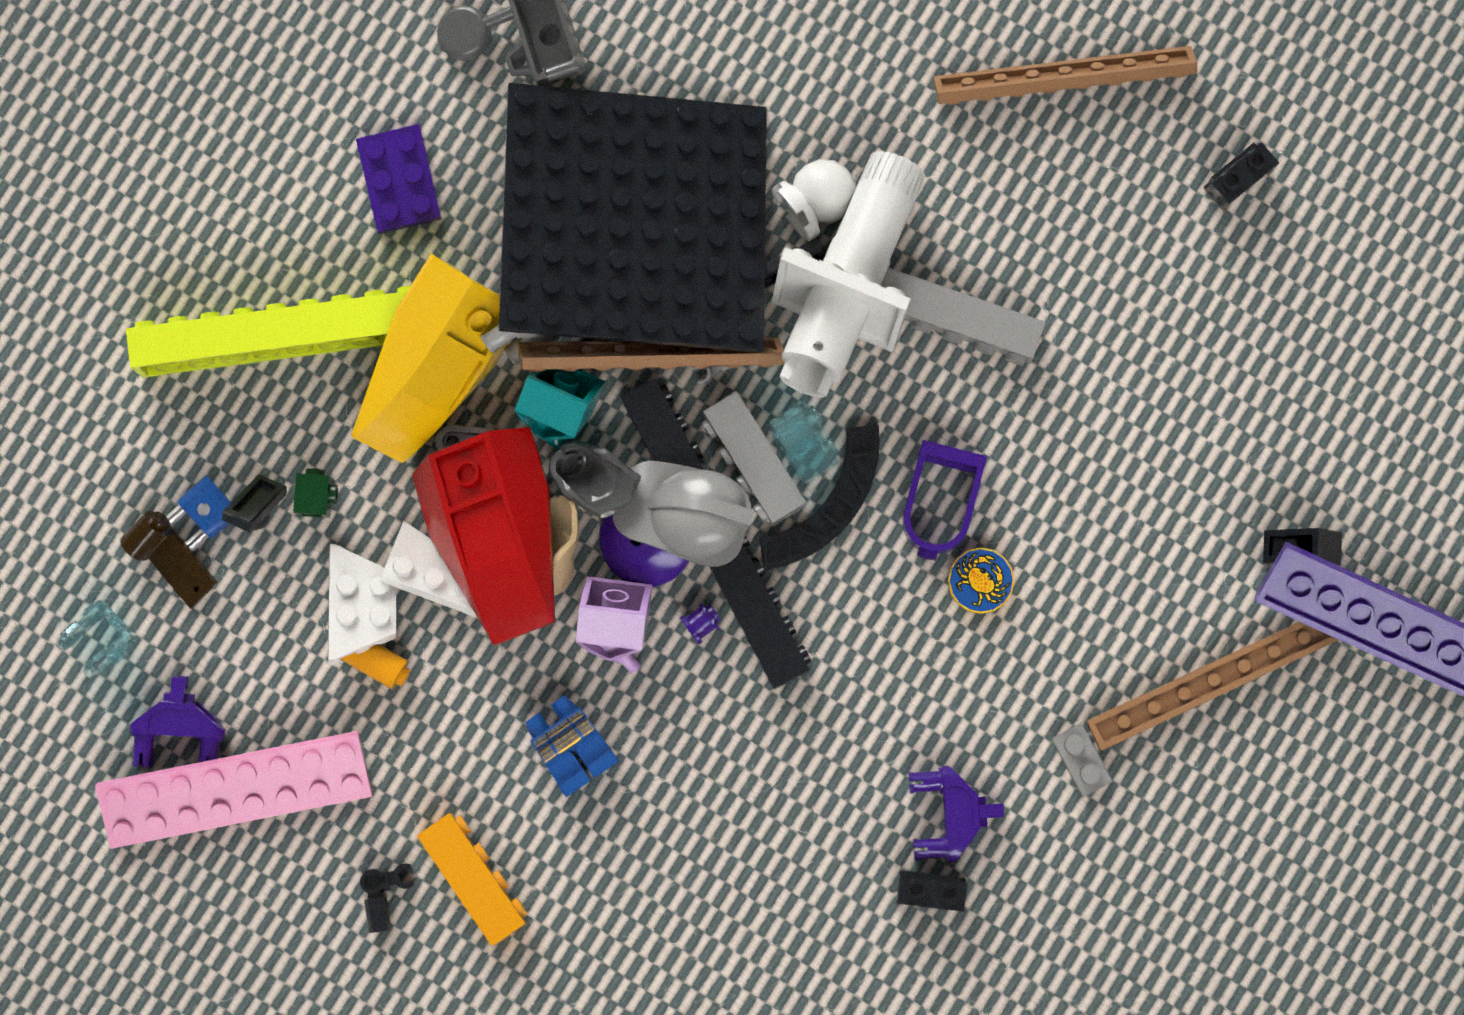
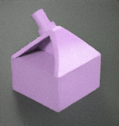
[576,576,652,674]

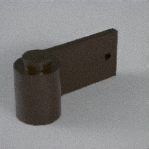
[120,511,218,609]

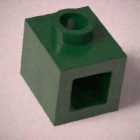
[293,468,338,518]

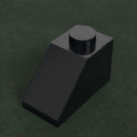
[1263,528,1342,565]

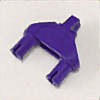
[129,676,225,767]
[908,765,1005,863]

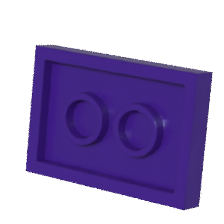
[356,124,442,234]

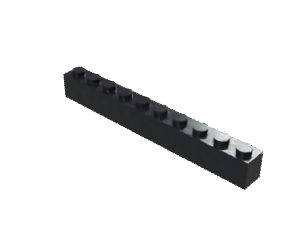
[620,378,812,691]

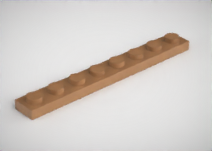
[934,46,1197,105]
[518,337,784,372]
[1086,622,1338,751]

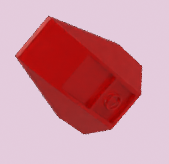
[412,427,556,646]

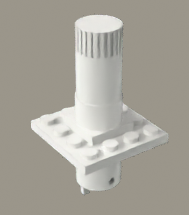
[772,151,925,397]

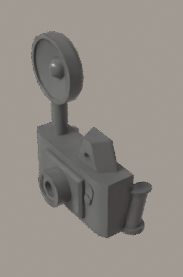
[437,0,586,86]

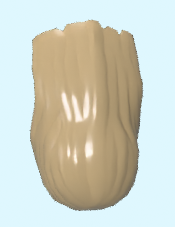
[550,495,580,596]

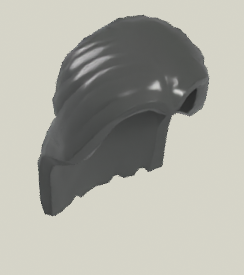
[549,441,641,518]

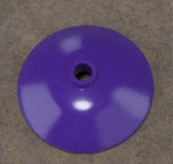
[599,514,689,587]

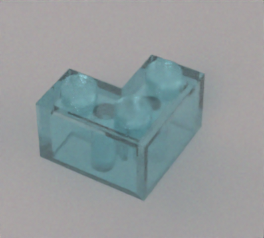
[769,401,840,486]

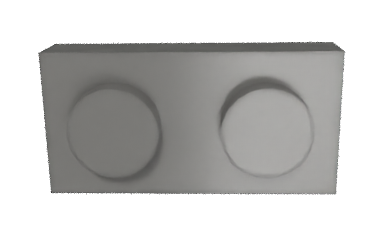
[1051,723,1113,798]

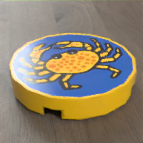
[948,548,1014,614]

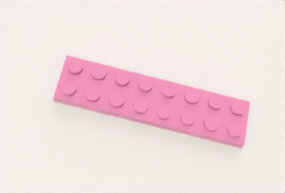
[95,731,373,849]

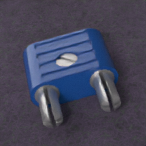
[166,475,231,551]

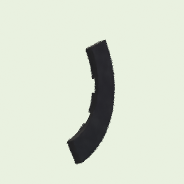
[760,425,880,571]

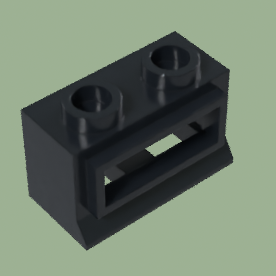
[1203,142,1279,212]
[896,870,967,912]

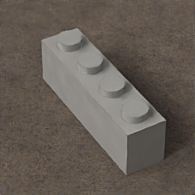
[701,391,806,527]

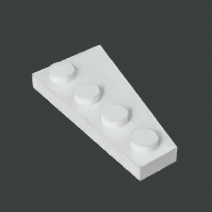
[380,521,477,618]

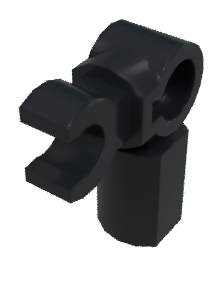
[360,863,414,933]

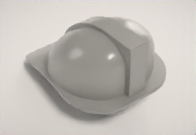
[613,461,754,567]

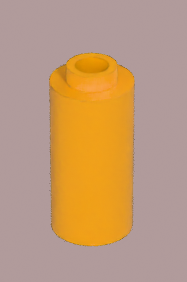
[340,644,411,689]

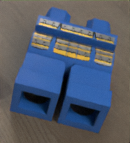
[525,695,619,797]

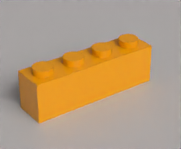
[417,813,528,947]

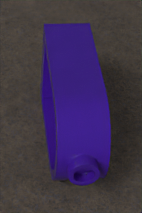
[902,440,987,561]

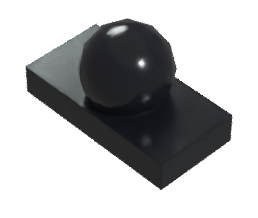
[222,474,287,533]

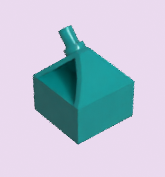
[514,369,606,452]

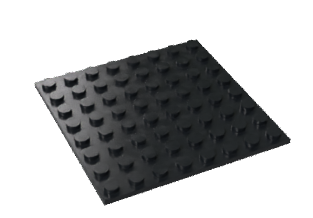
[498,83,767,352]

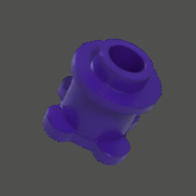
[680,603,721,645]

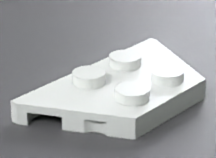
[328,544,396,665]

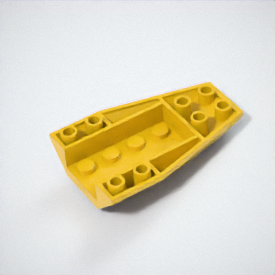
[351,253,511,463]

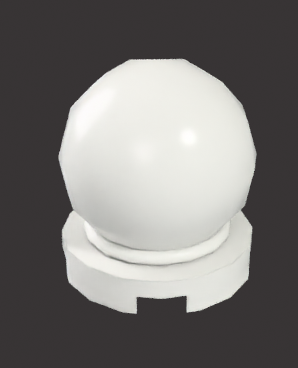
[772,159,856,242]

